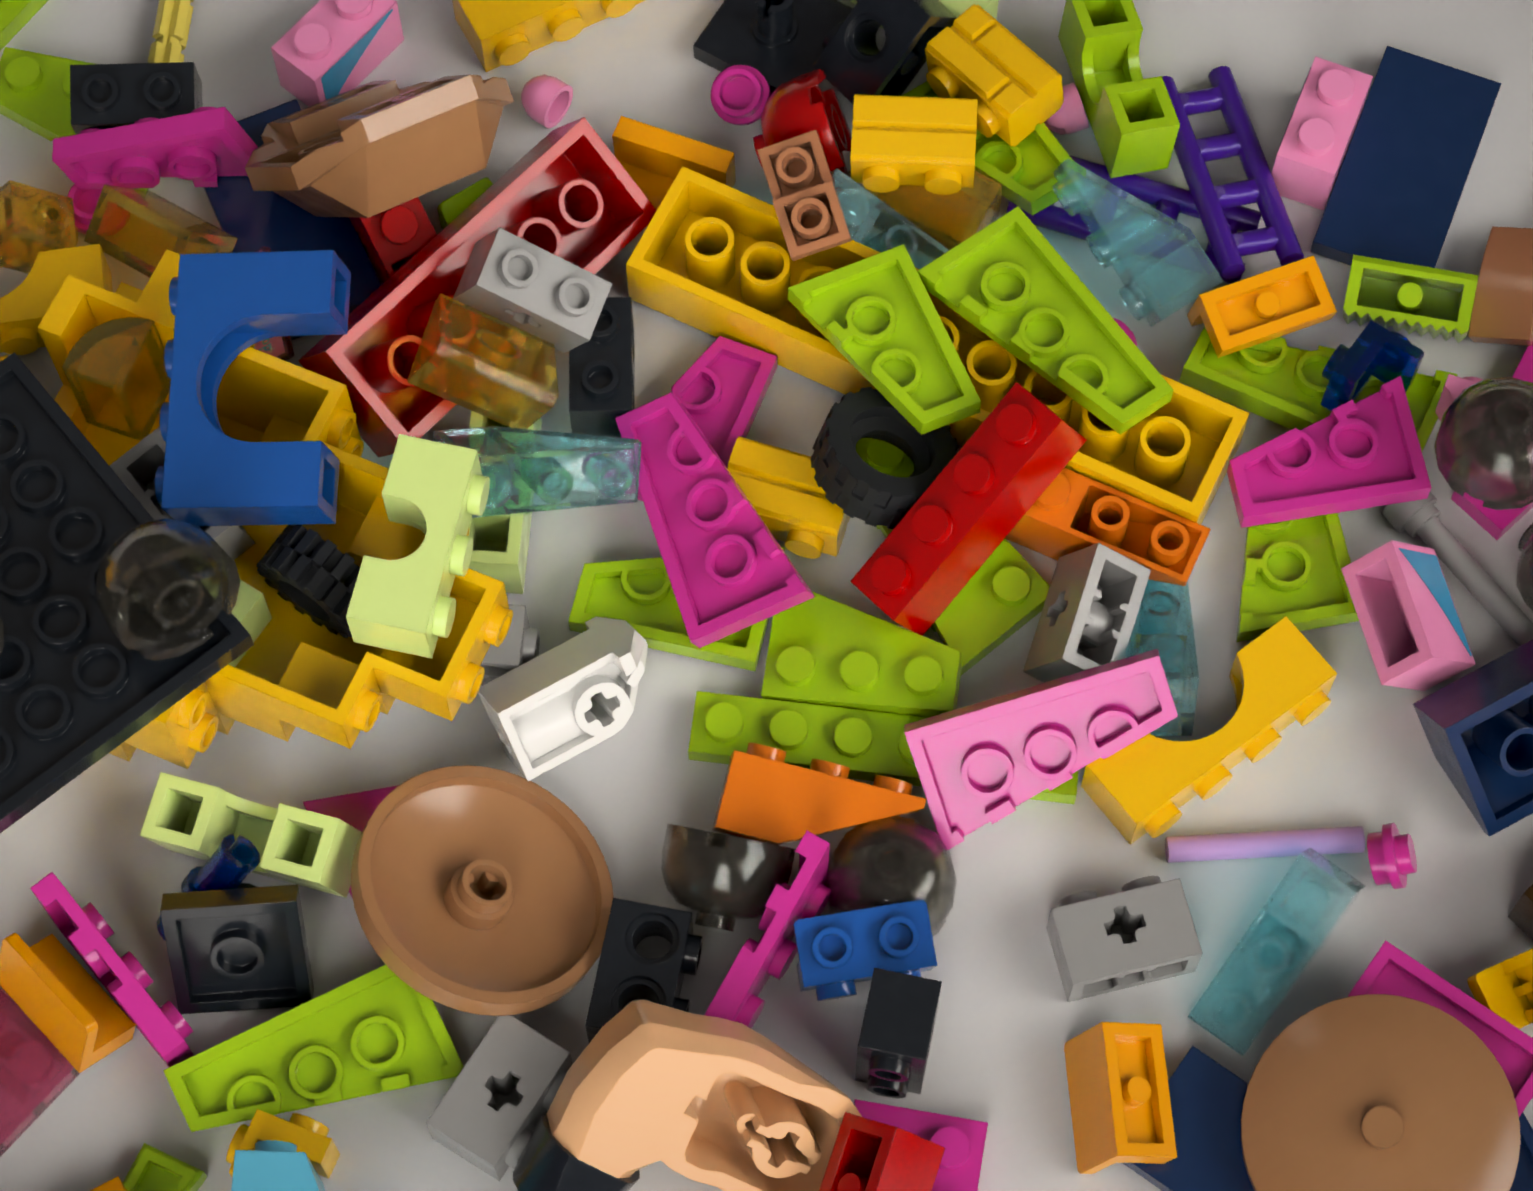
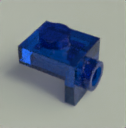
[1320,320,1424,411]

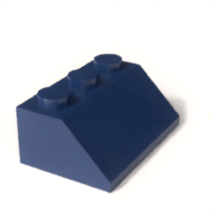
[1413,639,1533,837]

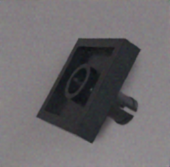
[693,0,853,94]
[160,883,314,1014]

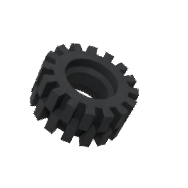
[256,525,360,638]

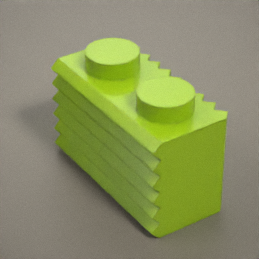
[1343,255,1479,343]

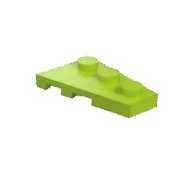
[1236,513,1359,642]

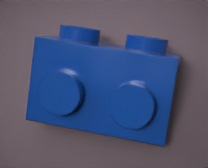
[793,900,937,1001]

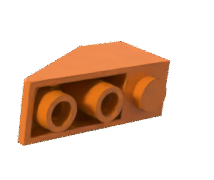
[1005,468,1211,586]
[712,743,926,846]

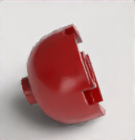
[753,69,859,191]

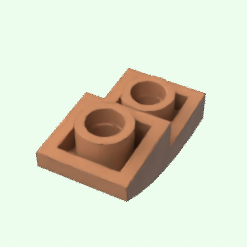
[757,130,852,261]
[1468,226,1533,346]

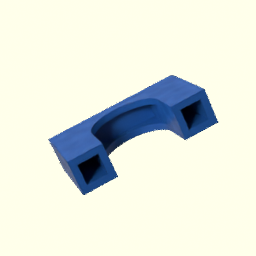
[155,250,351,526]

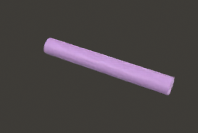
[1165,826,1365,863]

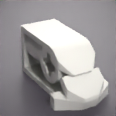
[478,617,648,781]

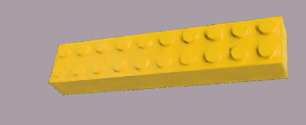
[626,166,1249,525]

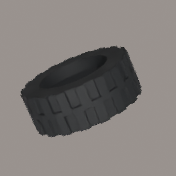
[811,387,959,529]

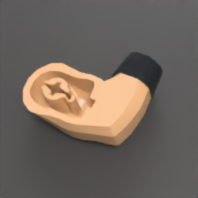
[513,1000,862,1191]

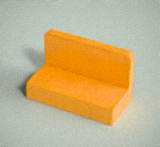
[612,116,736,210]
[1187,255,1337,358]
[0,933,136,1073]
[1064,1022,1177,1174]

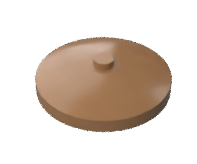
[351,765,614,1016]
[1240,994,1521,1191]

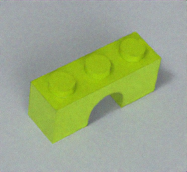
[1058,0,1180,178]

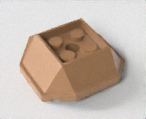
[245,74,514,218]

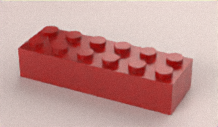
[298,117,657,458]

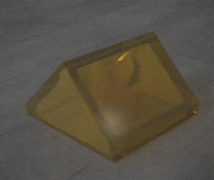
[407,293,559,433]

